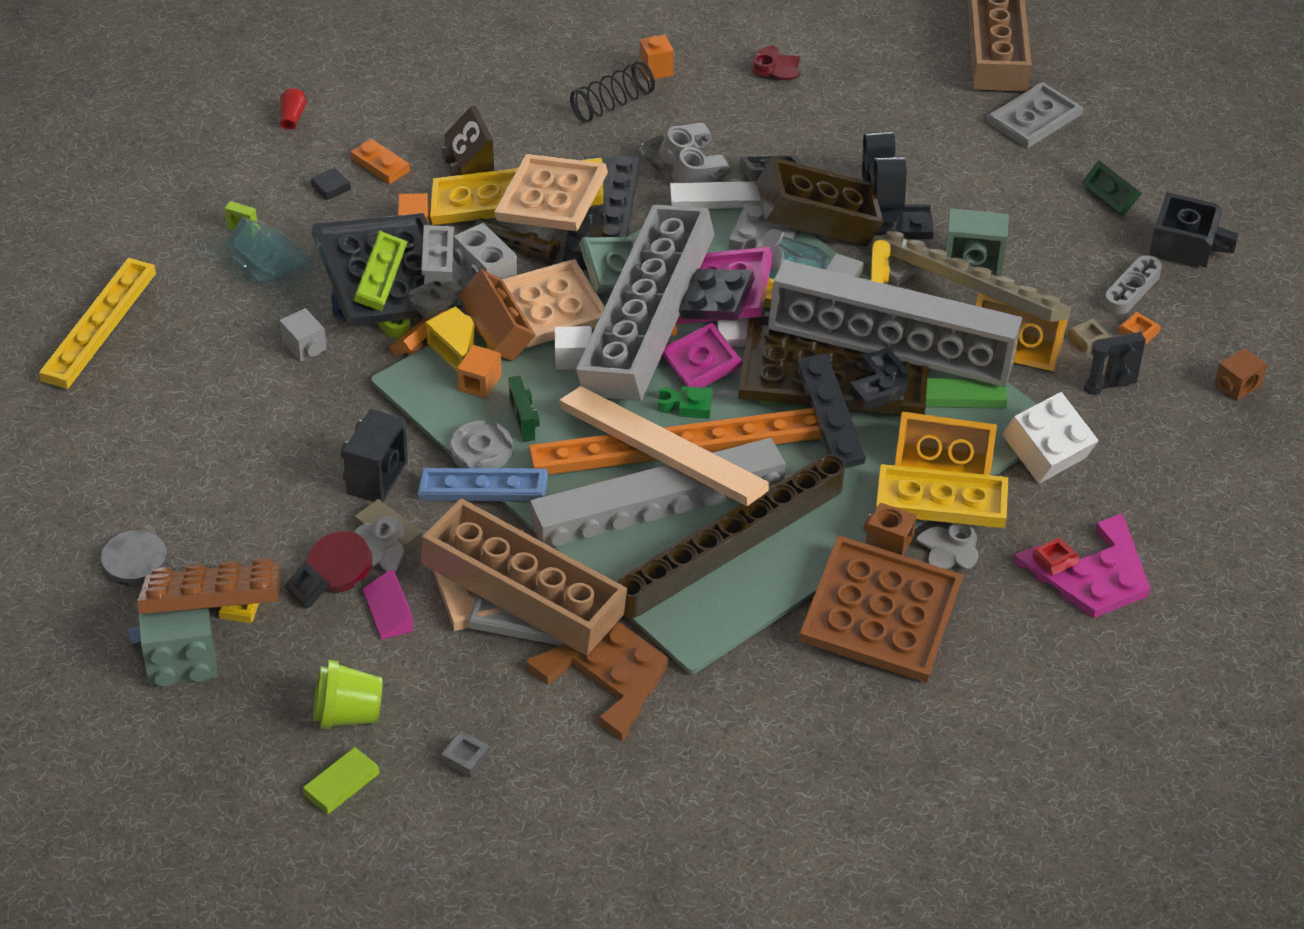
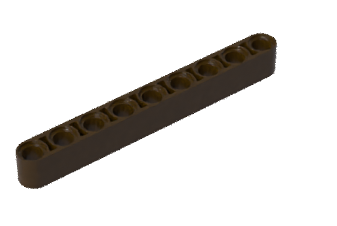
[617,455,845,618]

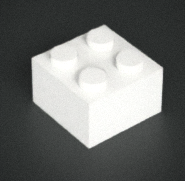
[1002,392,1099,484]

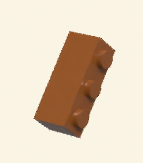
[459,269,536,361]

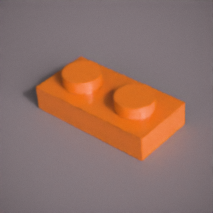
[350,139,410,184]
[389,308,446,356]

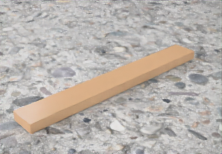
[559,386,769,506]

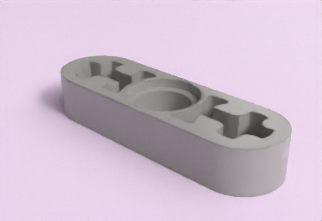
[1104,256,1162,315]

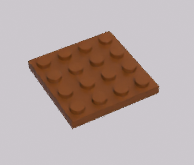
[798,535,964,683]
[138,558,281,614]

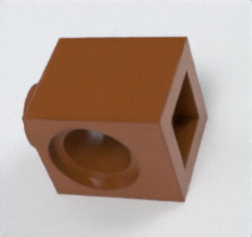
[1215,348,1267,401]
[863,502,917,555]

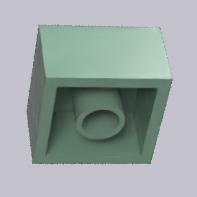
[945,208,1009,277]
[139,608,218,686]

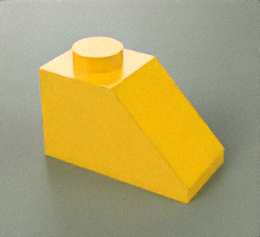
[426,306,475,371]

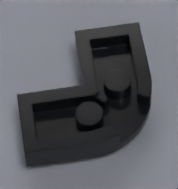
[850,347,908,411]

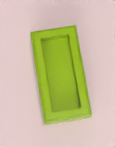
[303,747,380,815]

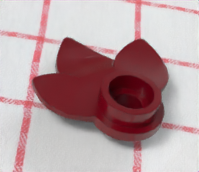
[751,45,800,80]

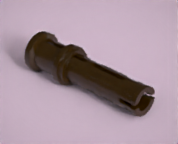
[474,218,560,265]

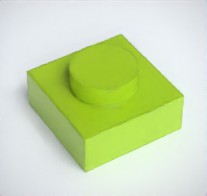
[225,201,258,237]

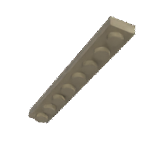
[872,231,1072,322]

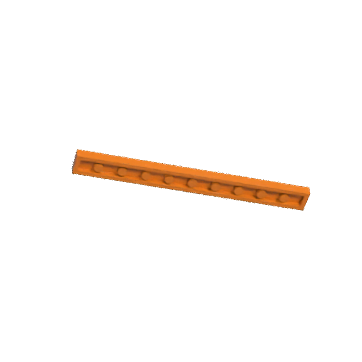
[529,408,822,475]

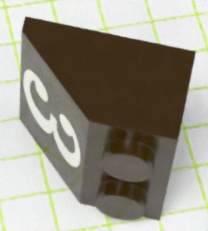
[441,105,494,176]

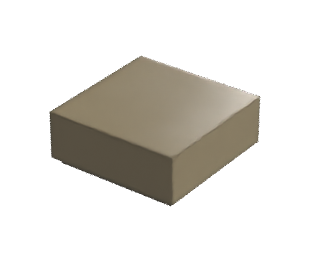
[1068,319,1111,353]

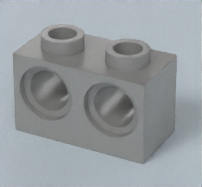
[453,223,517,279]

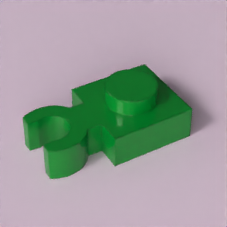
[658,386,713,419]

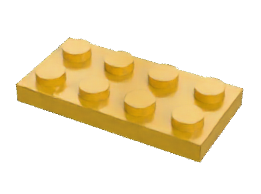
[876,464,1008,528]

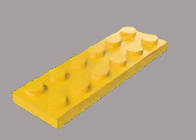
[430,158,603,225]

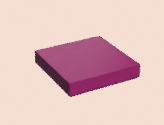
[661,322,742,388]

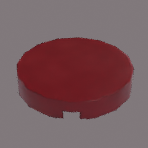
[307,530,372,593]

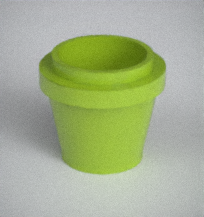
[313,660,382,730]

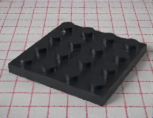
[311,213,462,326]

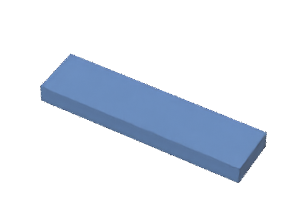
[418,468,549,501]

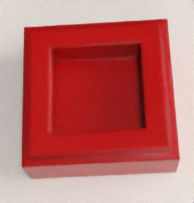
[1033,537,1079,576]

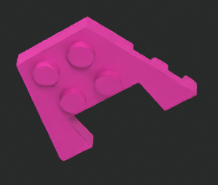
[1014,514,1150,618]

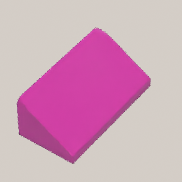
[363,569,413,640]

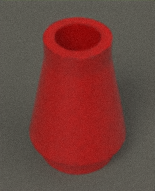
[279,88,307,130]

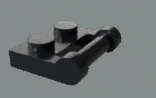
[1084,332,1146,395]

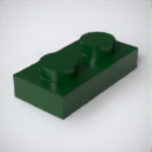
[1081,160,1142,215]
[508,376,540,442]

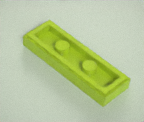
[353,231,408,311]

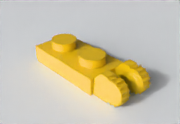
[870,240,890,283]

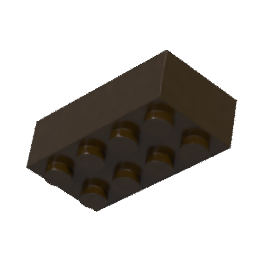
[756,157,884,246]

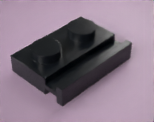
[875,204,934,239]

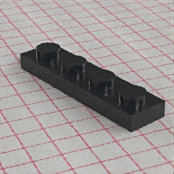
[796,353,866,468]

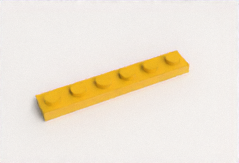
[39,258,156,389]

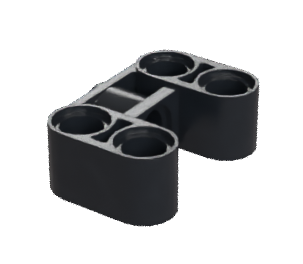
[862,131,907,209]

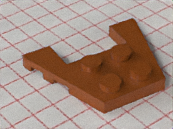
[526,622,668,741]

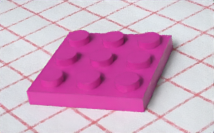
[676,247,773,324]

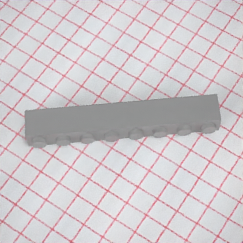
[530,438,786,547]

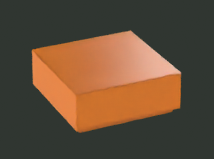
[1118,312,1161,344]

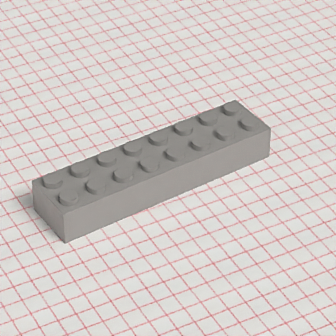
[576,205,715,401]
[768,260,1023,387]

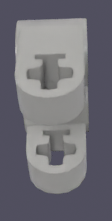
[659,123,730,183]

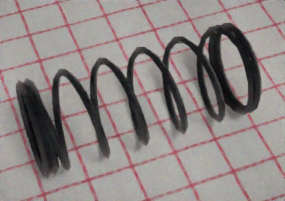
[570,60,655,123]

